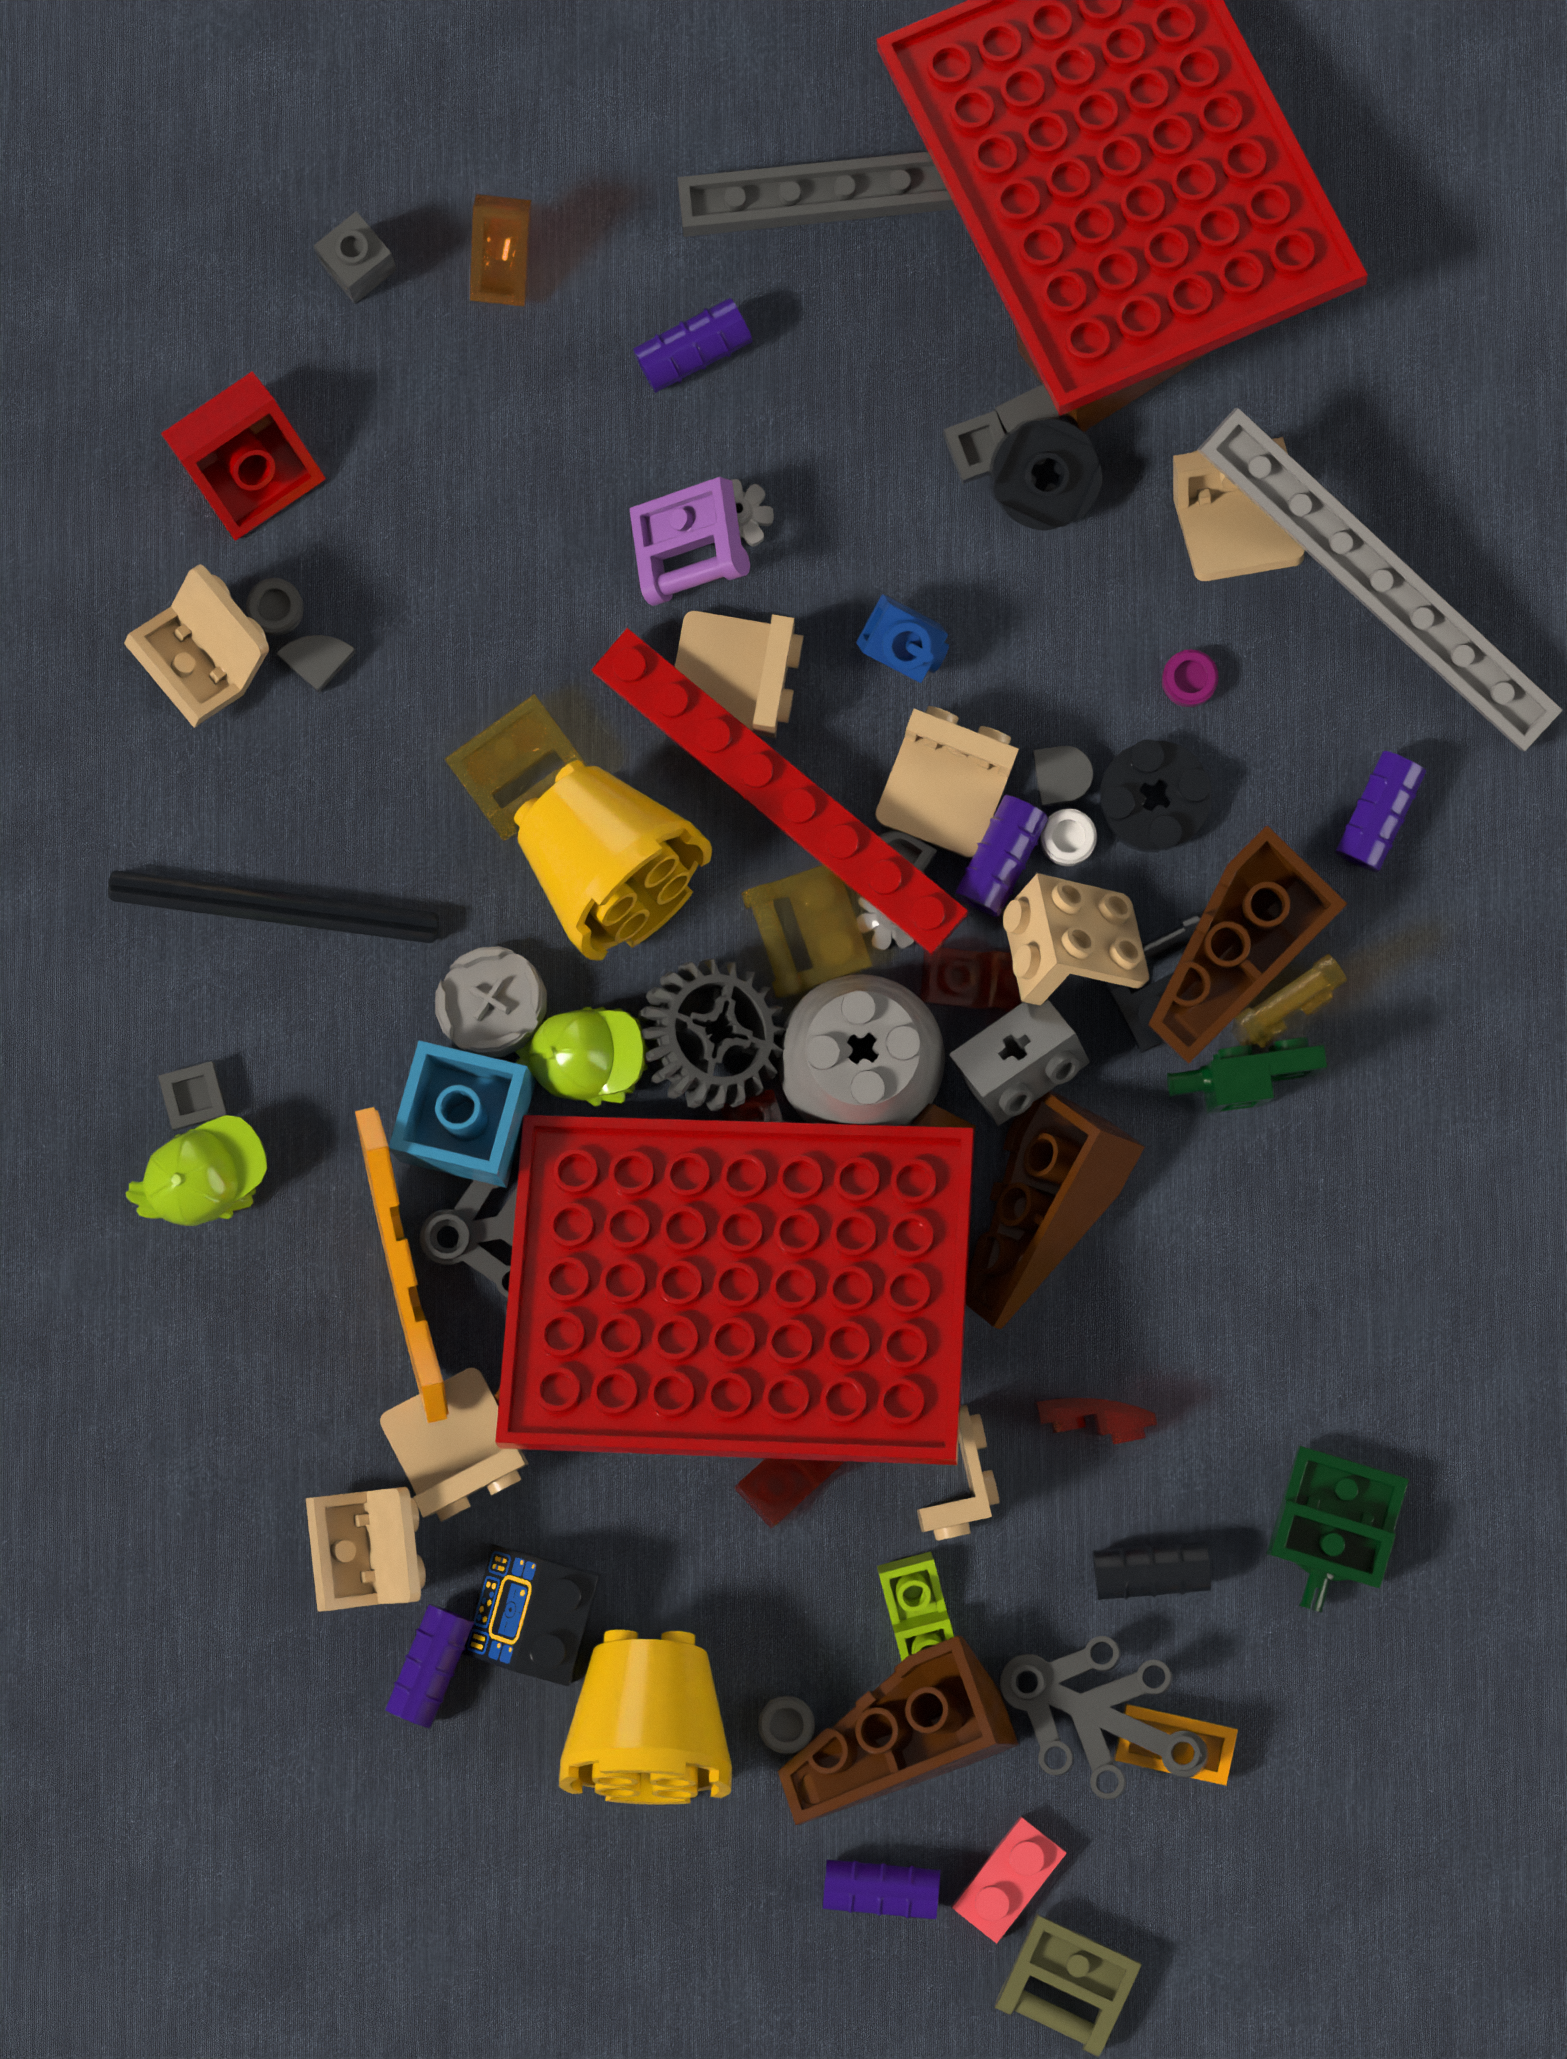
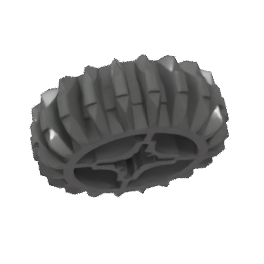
[637,958,787,1111]

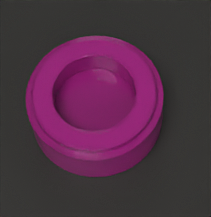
[1161,649,1219,707]

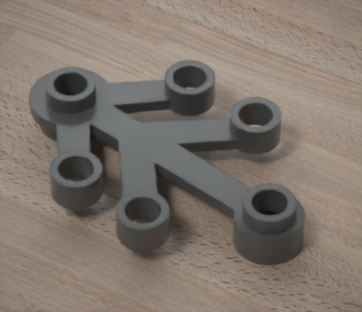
[420,1174,517,1298]
[1000,1636,1209,1800]

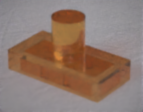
[470,194,532,307]

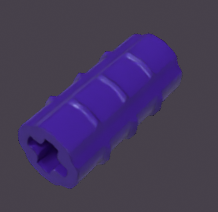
[633,297,753,393]
[1335,751,1426,873]
[955,795,1049,917]
[385,1604,474,1728]
[823,1859,940,1919]

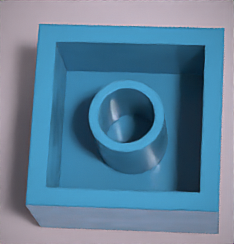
[389,1041,536,1188]

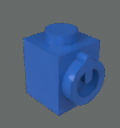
[856,594,949,683]

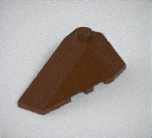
[1148,825,1347,1064]
[966,1090,1145,1329]
[777,1635,1019,1825]

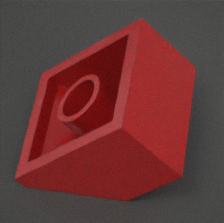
[161,371,326,541]

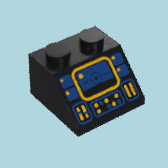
[462,1544,601,1686]

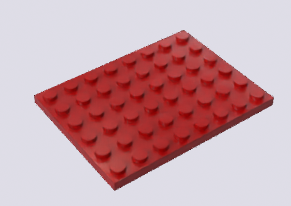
[876,0,1368,416]
[495,1115,975,1465]

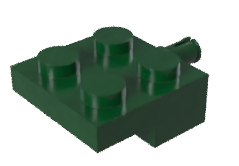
[1167,1037,1327,1114]
[1266,1446,1409,1613]

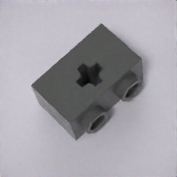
[949,999,1090,1126]

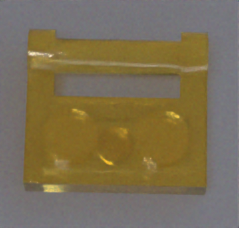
[444,694,587,841]
[741,865,872,999]
[1231,954,1347,1048]

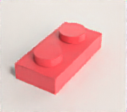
[951,1816,1066,1944]

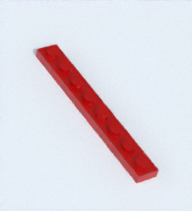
[591,628,969,956]

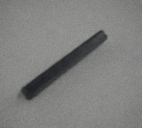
[108,870,439,943]

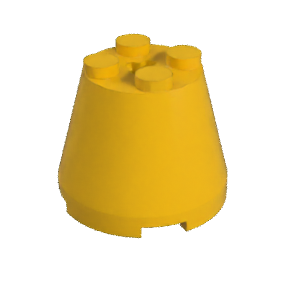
[514,760,712,961]
[559,1630,732,1805]

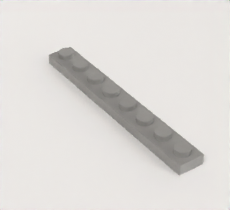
[1197,408,1562,751]

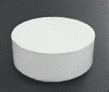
[1040,809,1097,866]

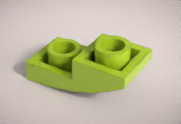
[877,1552,954,1661]

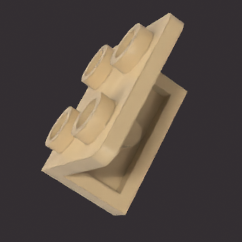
[1173,437,1304,581]
[124,565,269,728]
[675,611,804,738]
[875,706,1019,858]
[1002,873,1149,1006]
[380,1368,528,1522]
[917,1404,1000,1541]
[306,1487,426,1611]

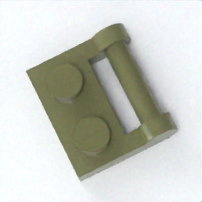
[994,1913,1142,2057]

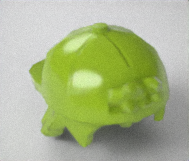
[515,1007,650,1106]
[125,1115,267,1226]

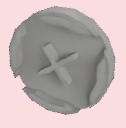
[435,946,547,1058]

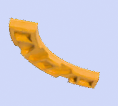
[355,1107,449,1423]

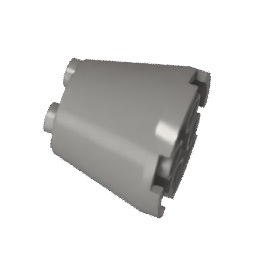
[777,974,945,1126]

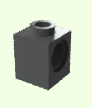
[313,211,397,304]

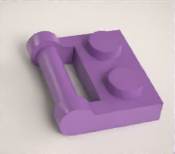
[629,477,750,606]

